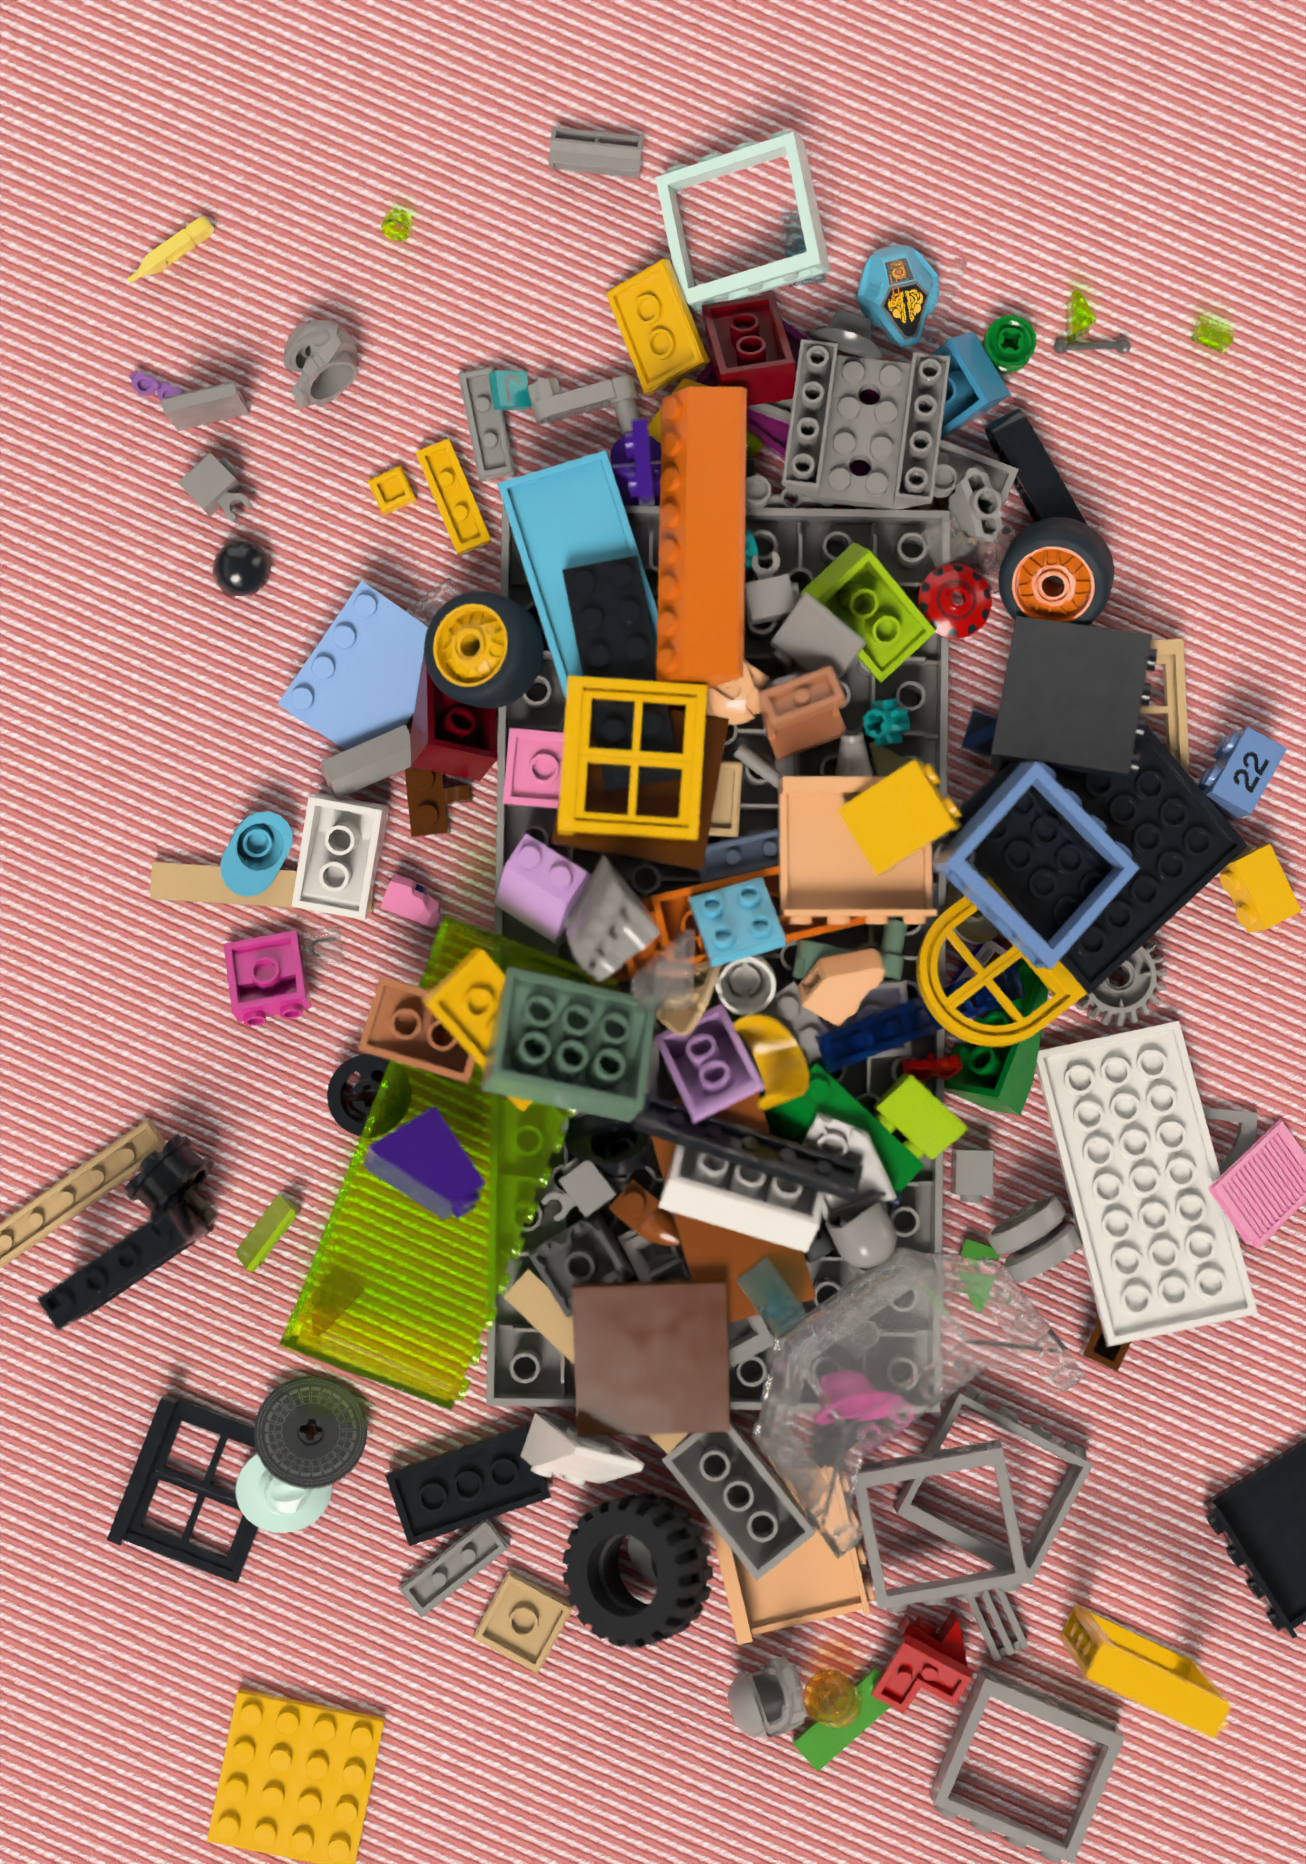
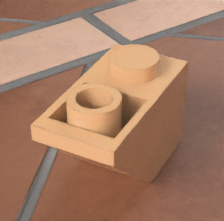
[797,948,886,1027]

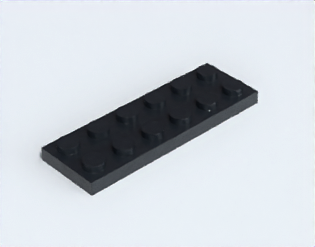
[562,555,681,794]

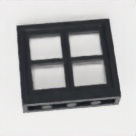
[107,1393,259,1584]

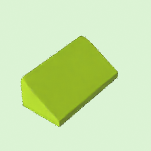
[236,1194,301,1272]

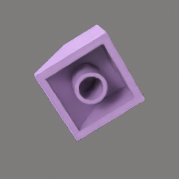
[494,834,591,944]

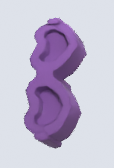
[129,371,184,400]

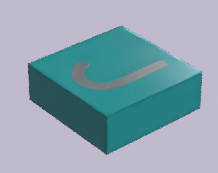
[489,370,532,411]

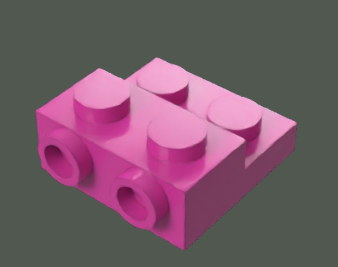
[224,930,311,1026]

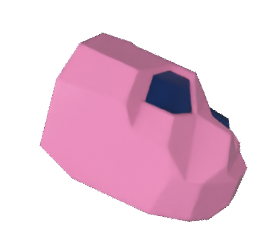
[381,874,442,928]

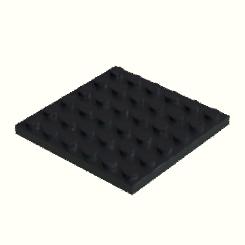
[947,716,1248,995]

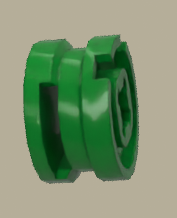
[982,315,1036,374]

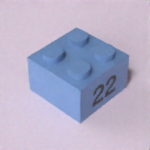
[1196,726,1287,820]

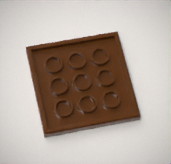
[551,709,729,870]
[572,1279,730,1437]

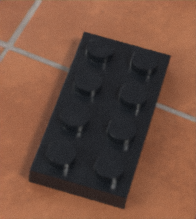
[385,1424,552,1546]

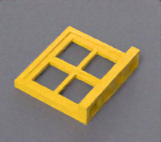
[558,676,707,841]

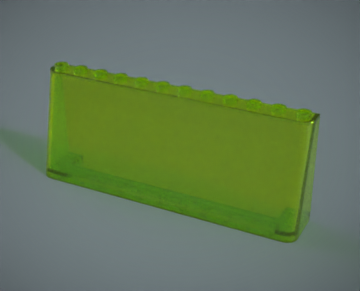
[279,913,621,1410]

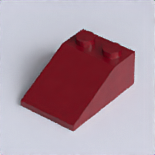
[701,294,795,406]
[410,654,498,781]

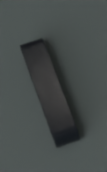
[985,408,1087,525]

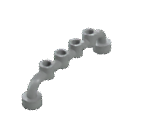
[745,464,958,509]

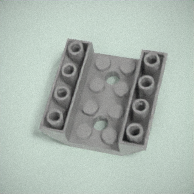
[782,339,950,510]

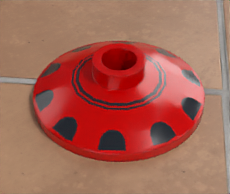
[917,564,992,639]

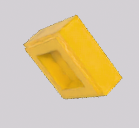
[367,466,416,516]

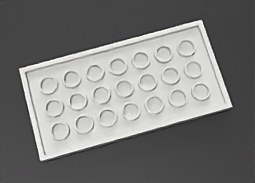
[1036,1021,1258,1347]

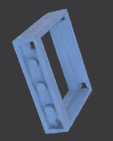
[933,762,1139,969]

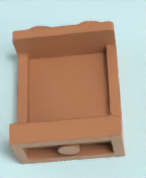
[758,665,847,760]

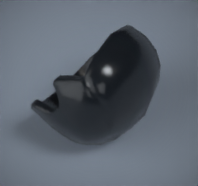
[212,541,271,597]

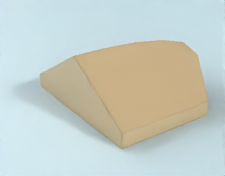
[655,960,722,1035]

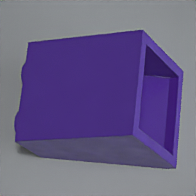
[363,1106,485,1220]

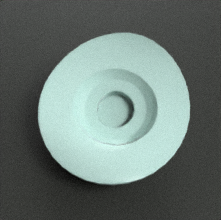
[235,1453,332,1533]

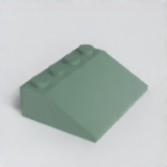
[481,967,657,1122]

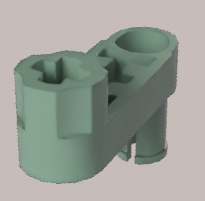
[791,919,909,980]

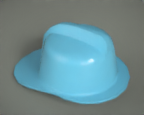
[220,811,293,897]

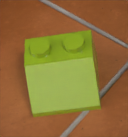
[873,1074,968,1160]

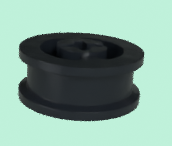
[327,1053,413,1137]

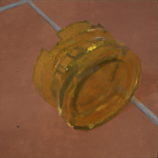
[803,1669,862,1729]

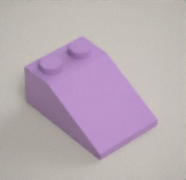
[654,1003,765,1123]

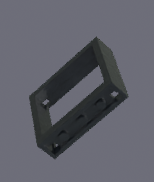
[36,1203,213,1331]

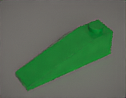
[944,959,1049,1116]
[765,1062,925,1193]

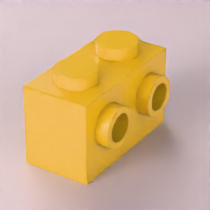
[1220,844,1301,933]

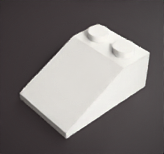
[292,793,390,920]
[520,1413,644,1486]

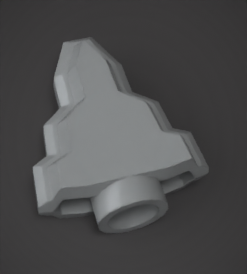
[942,467,1003,543]

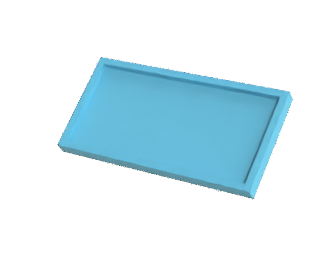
[497,450,658,700]

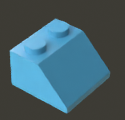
[931,331,1011,439]

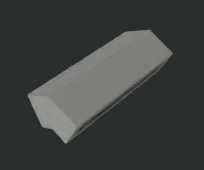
[548,127,644,179]
[321,725,411,799]

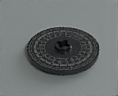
[254,1376,367,1489]

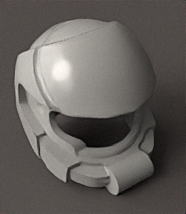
[284,320,357,408]
[727,1655,805,1738]

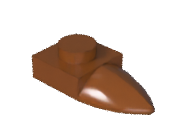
[608,1180,681,1246]

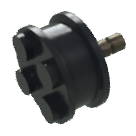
[124,1134,219,1226]

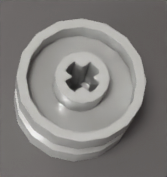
[986,1195,1083,1284]

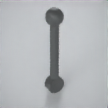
[1053,337,1131,354]

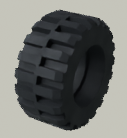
[563,1493,713,1649]

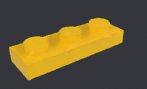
[415,438,492,556]

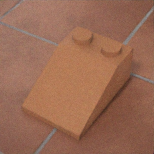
[358,976,476,1083]

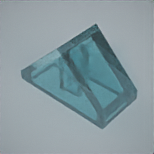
[737,1258,807,1337]

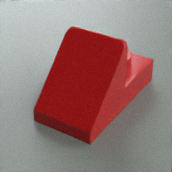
[898,1610,968,1667]

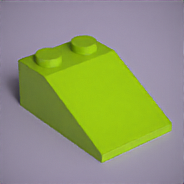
[800,542,936,683]

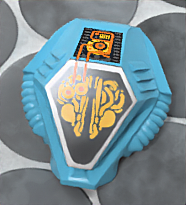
[856,245,940,348]

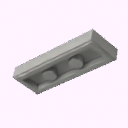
[458,366,515,482]
[398,1519,510,1618]

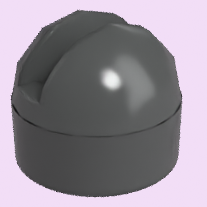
[803,1231,835,1264]

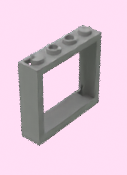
[893,1387,1093,1585]
[851,1439,1029,1612]
[929,1668,1125,1864]

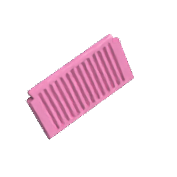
[1208,1119,1306,1249]

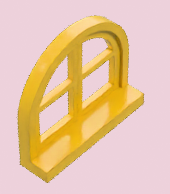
[916,880,1087,1047]

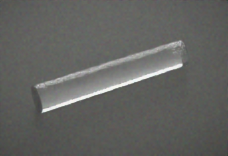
[924,258,968,344]

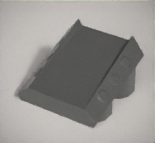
[528,1210,636,1318]

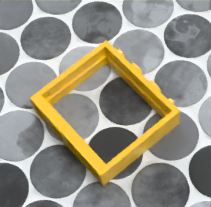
[1059,1604,1231,1740]

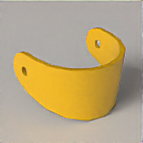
[733,1014,810,1110]

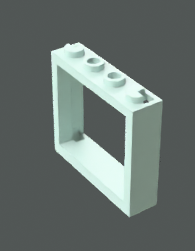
[655,131,831,313]

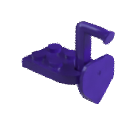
[610,419,661,506]

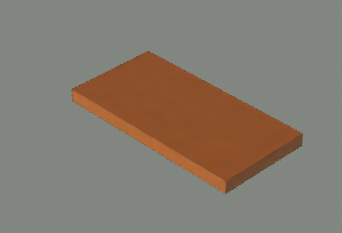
[651,1092,816,1324]

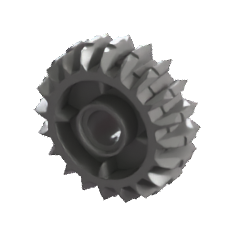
[1076,942,1167,1026]

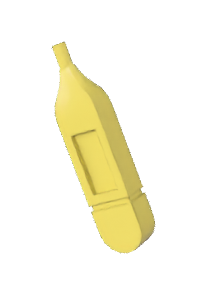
[127,216,214,284]

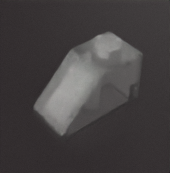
[632,929,695,1012]

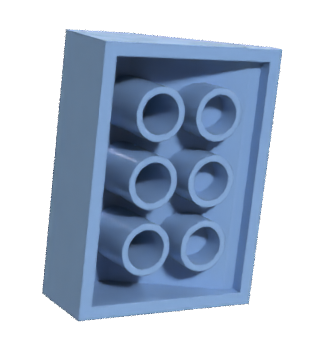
[278,581,428,750]

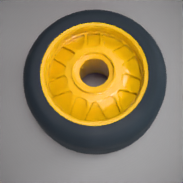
[424,591,544,708]

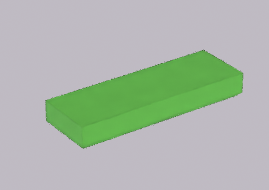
[792,1665,891,1772]

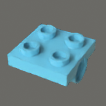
[689,877,786,967]

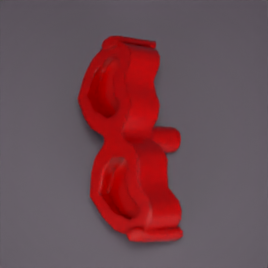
[902,1053,962,1082]

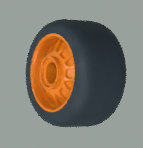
[998,517,1114,626]

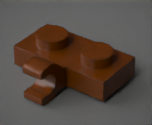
[405,767,472,838]

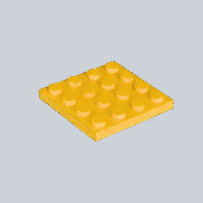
[207,1688,385,1864]

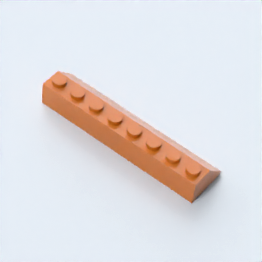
[656,387,747,689]

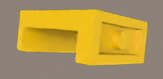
[836,759,961,875]

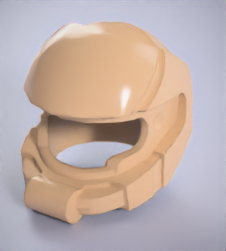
[705,658,771,725]

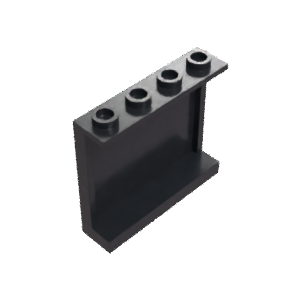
[991,616,1158,788]
[1204,1438,1306,1639]

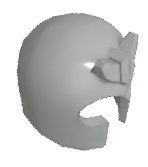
[826,1203,897,1275]

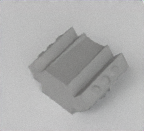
[564,855,661,982]

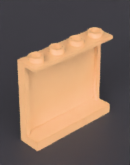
[778,777,937,925]
[710,1461,875,1645]

